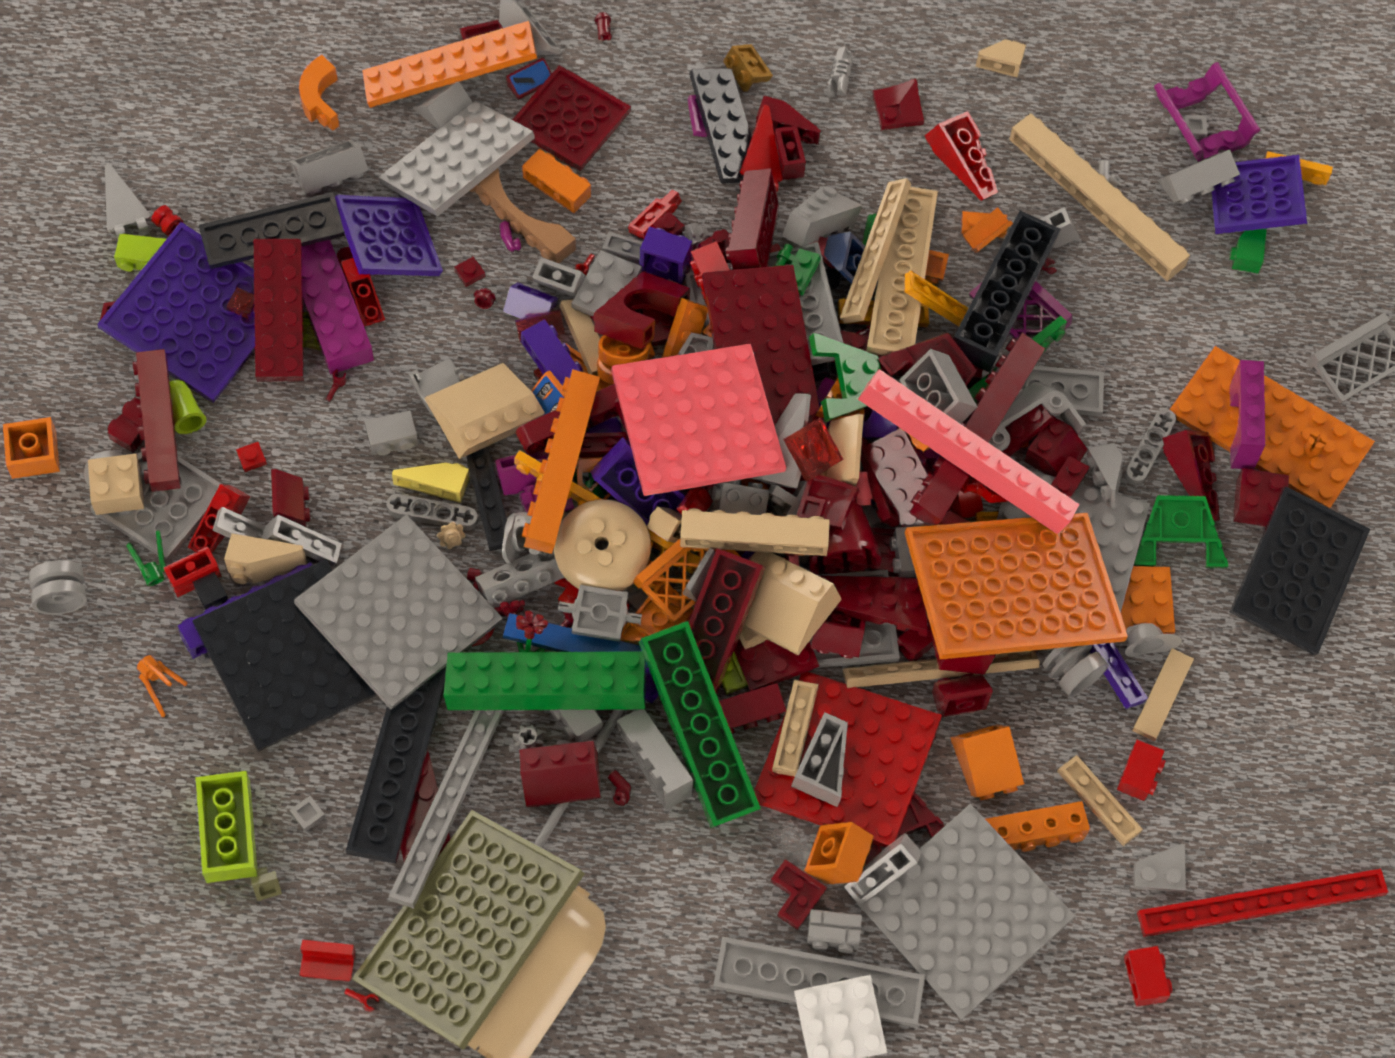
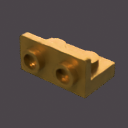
[723,44,773,92]

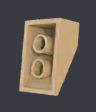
[224,533,307,584]

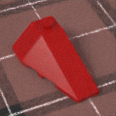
[924,111,998,201]

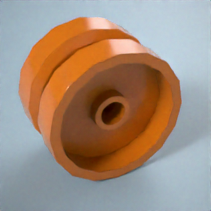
[597,335,650,384]

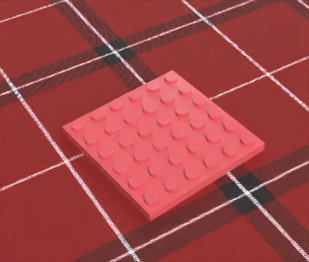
[611,344,786,496]

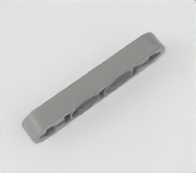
[1125,409,1176,486]
[387,494,478,531]

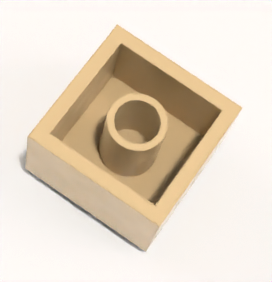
[88,454,144,515]

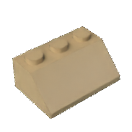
[819,414,863,486]

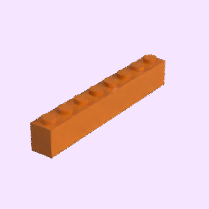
[521,369,600,554]

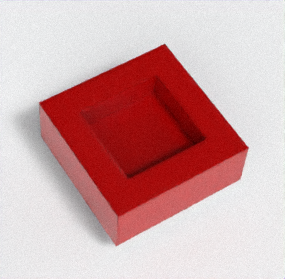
[236,442,267,472]

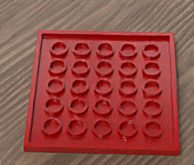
[754,671,942,848]

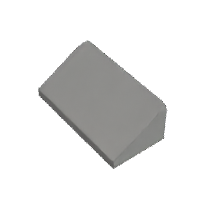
[683,548,715,602]

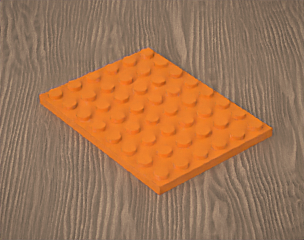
[904,513,1128,659]

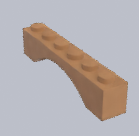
[470,168,576,263]

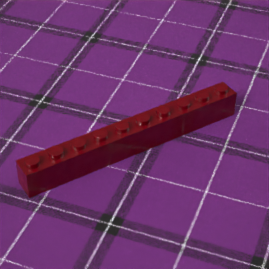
[909,333,1045,526]

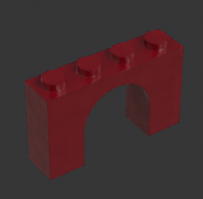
[593,271,690,349]

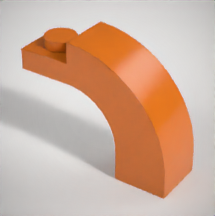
[299,54,339,131]

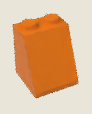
[950,724,1024,800]

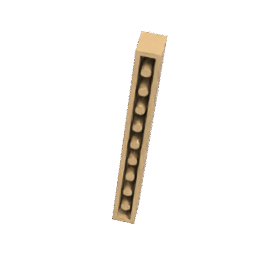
[1009,113,1190,281]

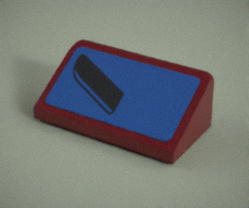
[506,58,552,100]

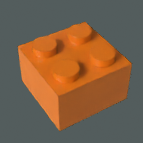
[3,417,60,479]
[804,822,874,884]

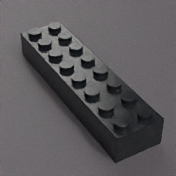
[953,210,1061,373]

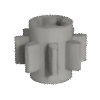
[682,223,709,251]
[513,724,543,750]

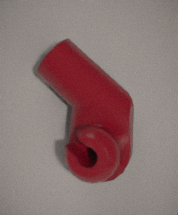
[608,770,632,806]

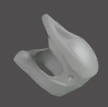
[502,512,542,564]

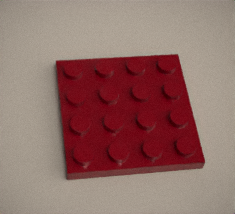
[512,65,631,171]

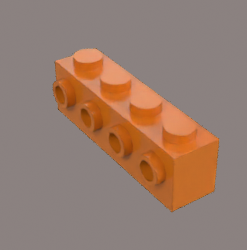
[985,801,1090,852]

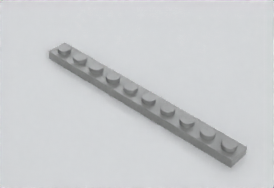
[389,710,505,909]

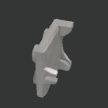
[408,358,465,417]

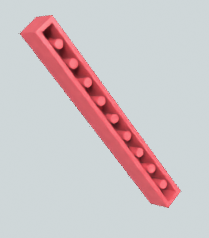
[858,369,1079,534]

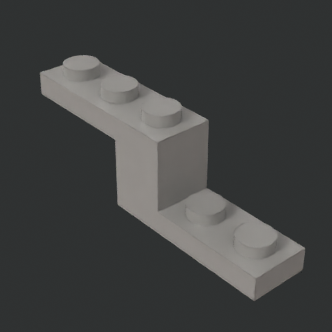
[213,507,342,567]

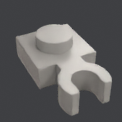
[1168,115,1208,139]

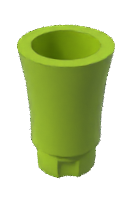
[170,379,207,434]

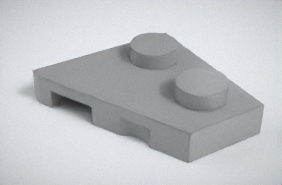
[1134,844,1186,893]

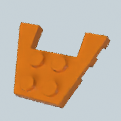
[620,560,693,645]

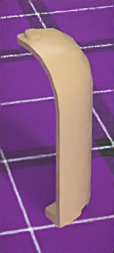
[468,886,606,1058]

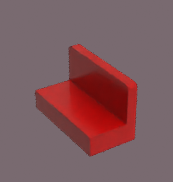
[300,940,356,982]

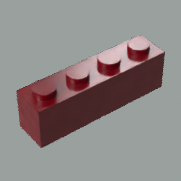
[719,683,786,734]

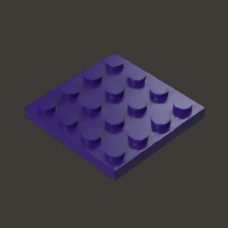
[1211,155,1307,234]
[335,195,443,276]

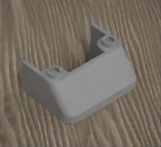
[989,382,1086,452]

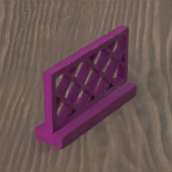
[969,281,1072,339]

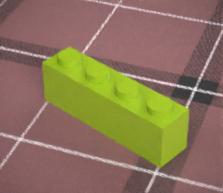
[114,234,166,272]

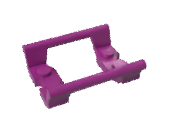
[1154,62,1261,162]

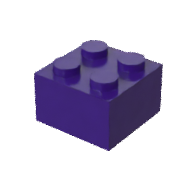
[640,226,692,285]

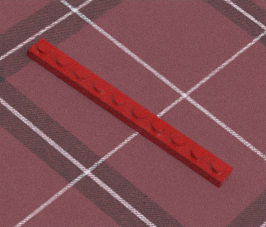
[1137,868,1388,937]

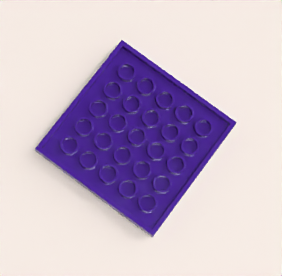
[97,222,255,403]

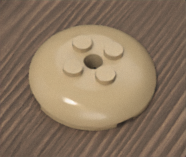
[554,500,651,591]

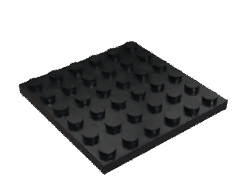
[192,559,377,752]

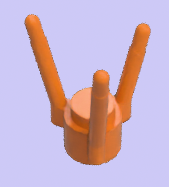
[137,655,188,717]

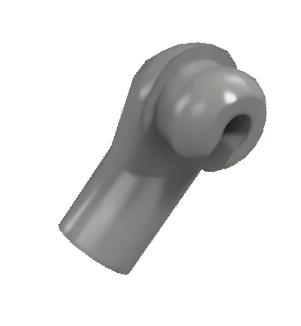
[1098,160,1121,188]

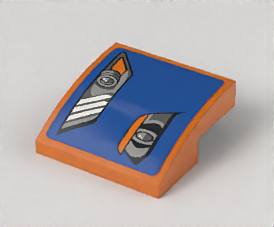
[531,370,566,415]

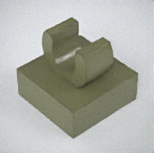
[250,866,282,901]

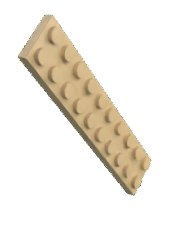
[867,187,938,355]

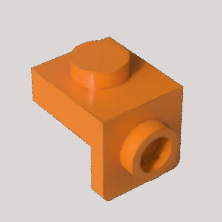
[925,250,949,284]

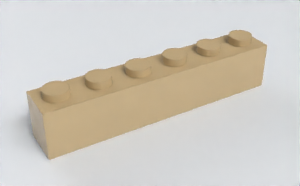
[680,509,829,556]

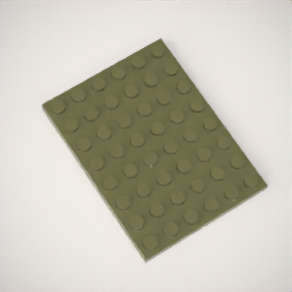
[352,810,585,1050]

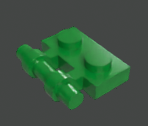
[771,244,821,296]

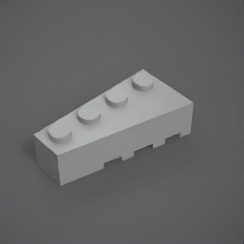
[782,186,862,246]
[617,709,694,810]

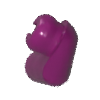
[499,221,521,252]

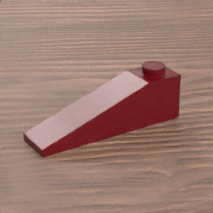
[1162,429,1220,522]

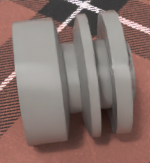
[1043,645,1109,697]

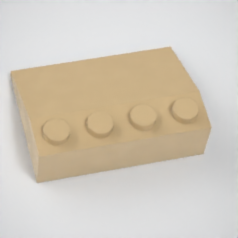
[425,363,545,459]
[744,552,841,655]

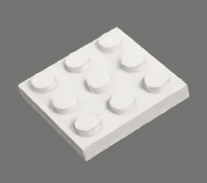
[794,975,887,1058]

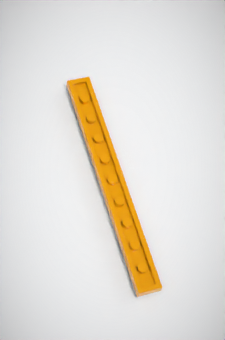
[514,450,700,573]

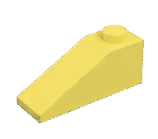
[392,463,470,503]

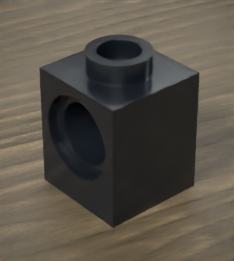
[192,572,228,610]

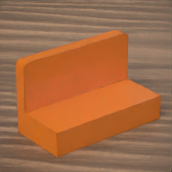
[962,207,1013,253]

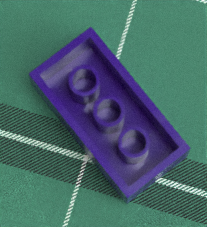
[590,437,687,526]

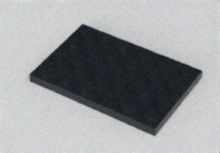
[1229,486,1370,655]

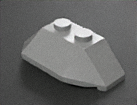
[499,0,563,55]

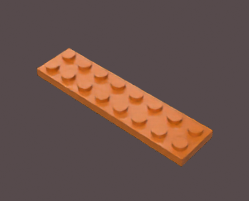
[362,21,537,108]

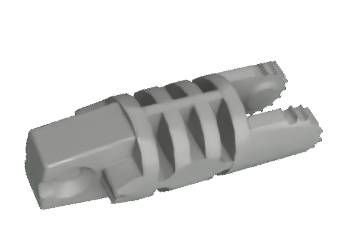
[827,46,852,98]

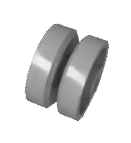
[29,560,87,615]

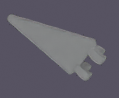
[105,164,151,238]

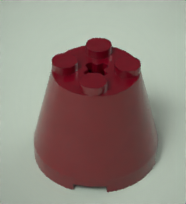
[809,499,882,575]

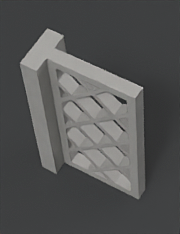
[1306,313,1395,403]

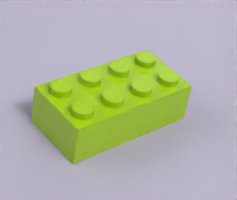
[196,771,258,883]

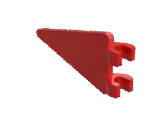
[740,105,783,192]

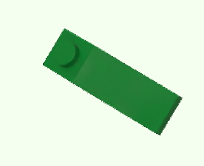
[1229,228,1267,274]

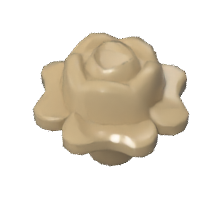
[437,522,466,549]

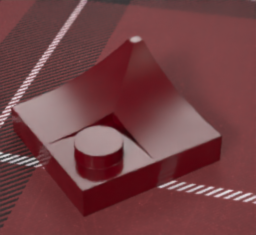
[872,78,924,130]
[796,473,860,530]

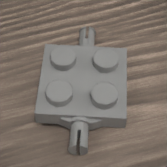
[558,585,642,642]

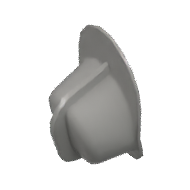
[1125,623,1182,657]

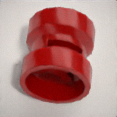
[151,205,184,237]

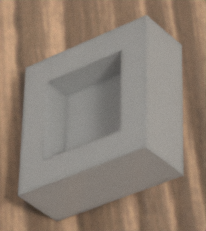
[290,796,326,832]

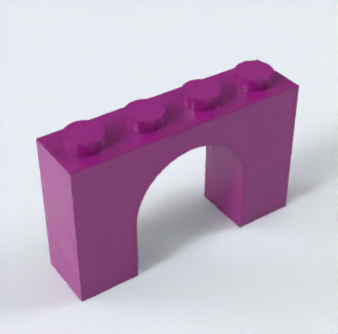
[1230,360,1265,470]

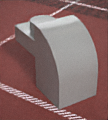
[768,481,807,516]

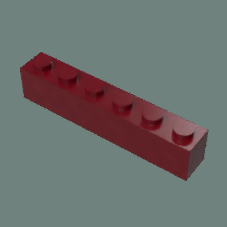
[132,349,181,492]

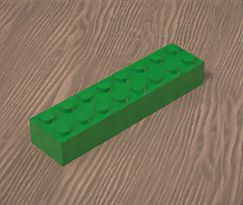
[639,621,761,828]
[444,651,647,710]

